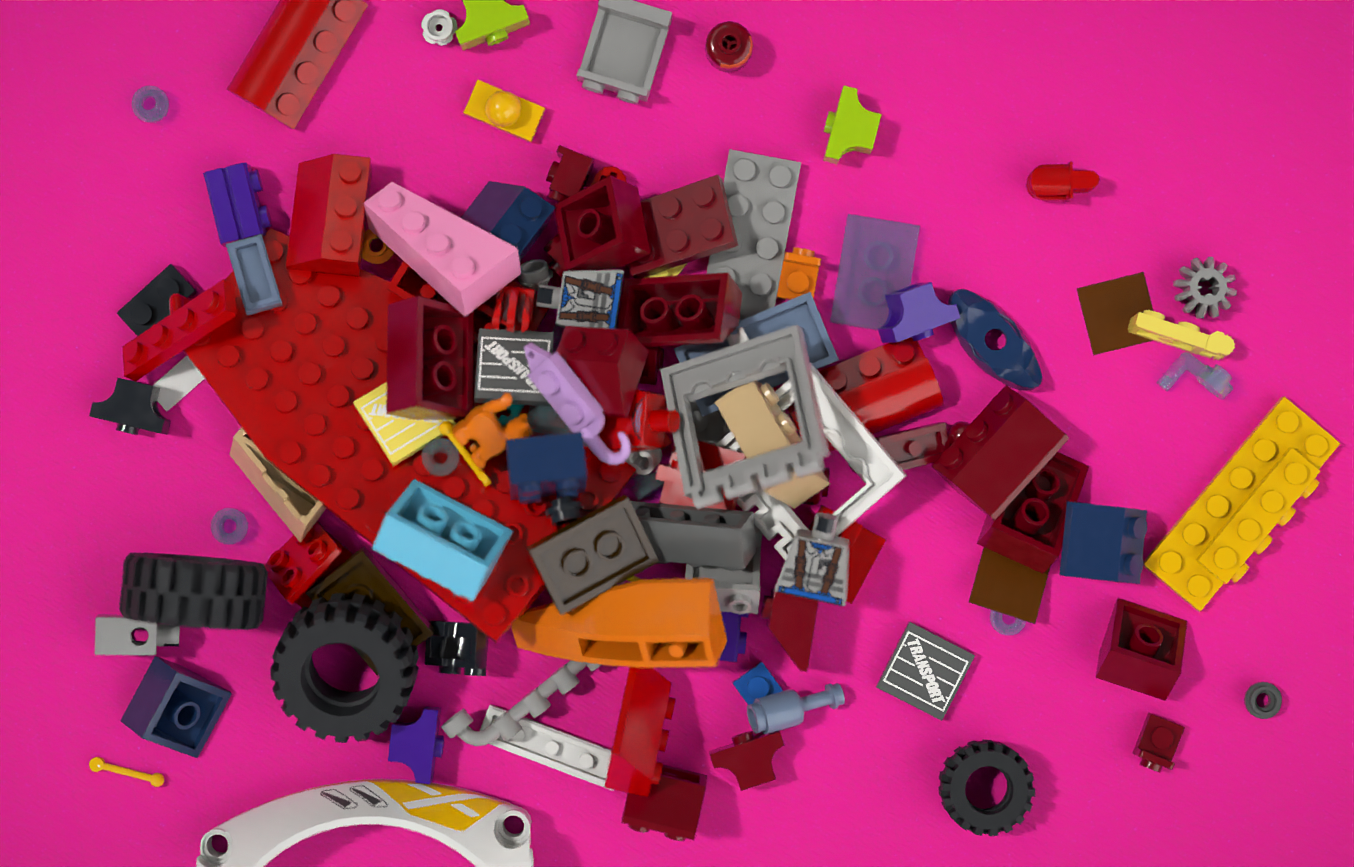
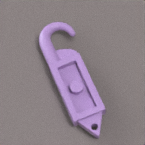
[524,343,631,465]

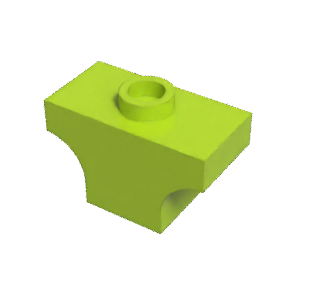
[455,0,531,51]
[823,85,882,165]

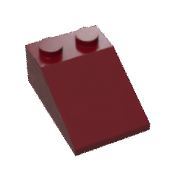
[977,452,1089,574]

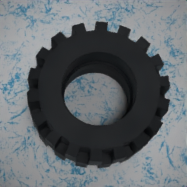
[938,739,1035,837]

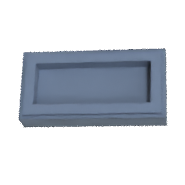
[226,234,283,316]

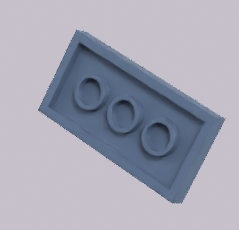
[674,292,839,417]

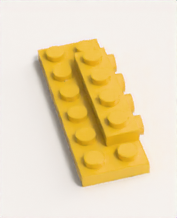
[1143,396,1341,612]

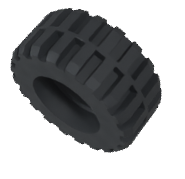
[119,553,268,630]
[270,593,419,743]

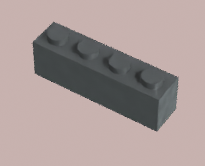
[631,501,757,570]

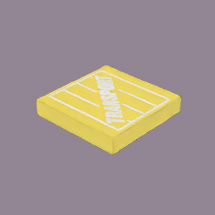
[353,382,456,466]

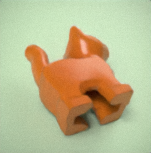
[452,393,532,470]

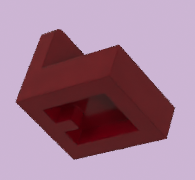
[1133,713,1185,773]

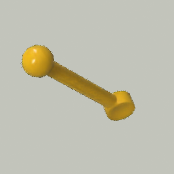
[439,421,491,487]
[89,757,164,787]

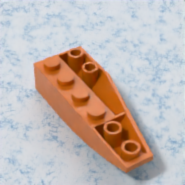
[511,578,727,667]

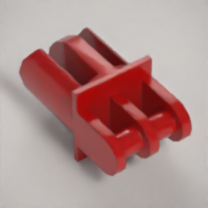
[1026,162,1100,202]
[492,286,536,333]

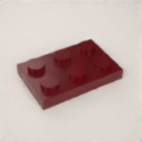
[629,175,738,279]

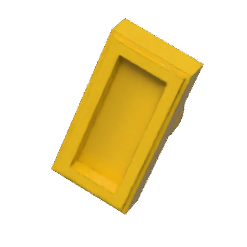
[463,80,545,143]

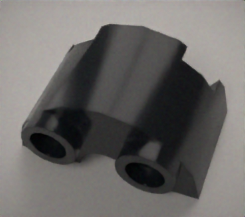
[425,621,488,676]

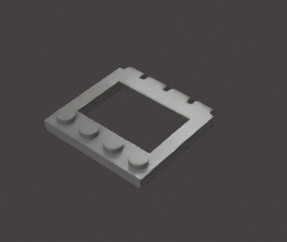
[660,325,829,509]

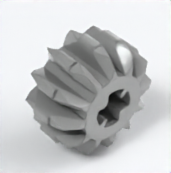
[1173,257,1237,319]

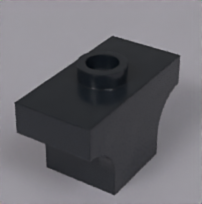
[89,378,171,435]

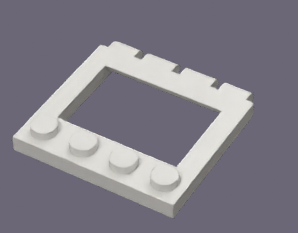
[716,363,907,561]

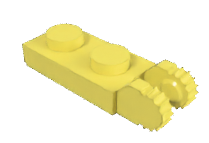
[1127,310,1235,360]

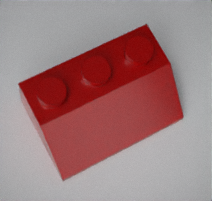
[286,154,372,276]
[604,667,676,797]

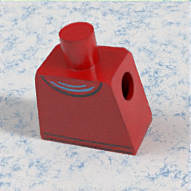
[598,388,680,453]

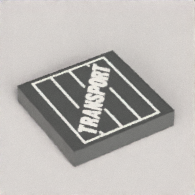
[474,328,554,406]
[876,622,975,721]

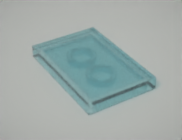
[830,214,920,331]

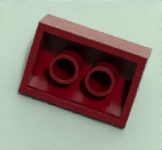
[617,272,742,347]
[386,296,474,420]
[932,385,1069,521]

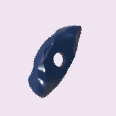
[948,289,1042,391]

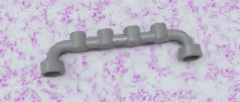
[441,660,601,746]

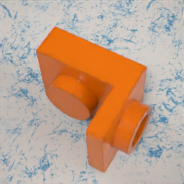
[776,247,821,300]

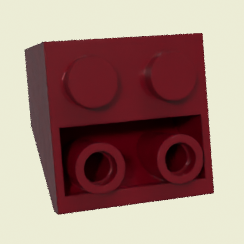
[621,765,707,841]

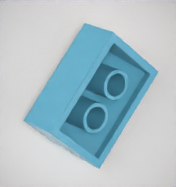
[372,479,513,601]

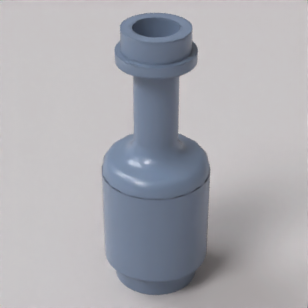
[747,683,845,735]

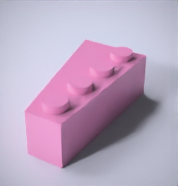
[364,182,521,317]

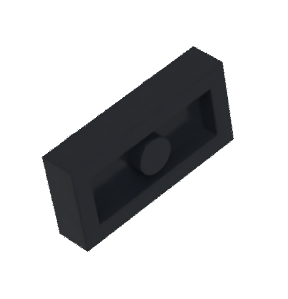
[117,264,197,336]

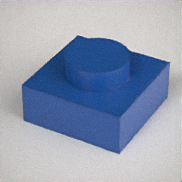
[732,661,783,705]

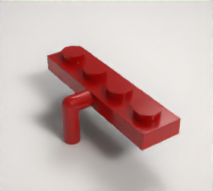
[122,279,237,382]

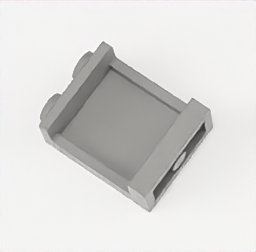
[576,0,672,104]
[685,524,762,614]

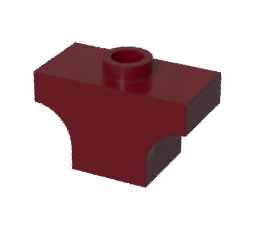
[709,731,785,791]

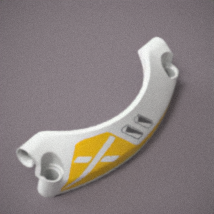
[196,779,534,867]

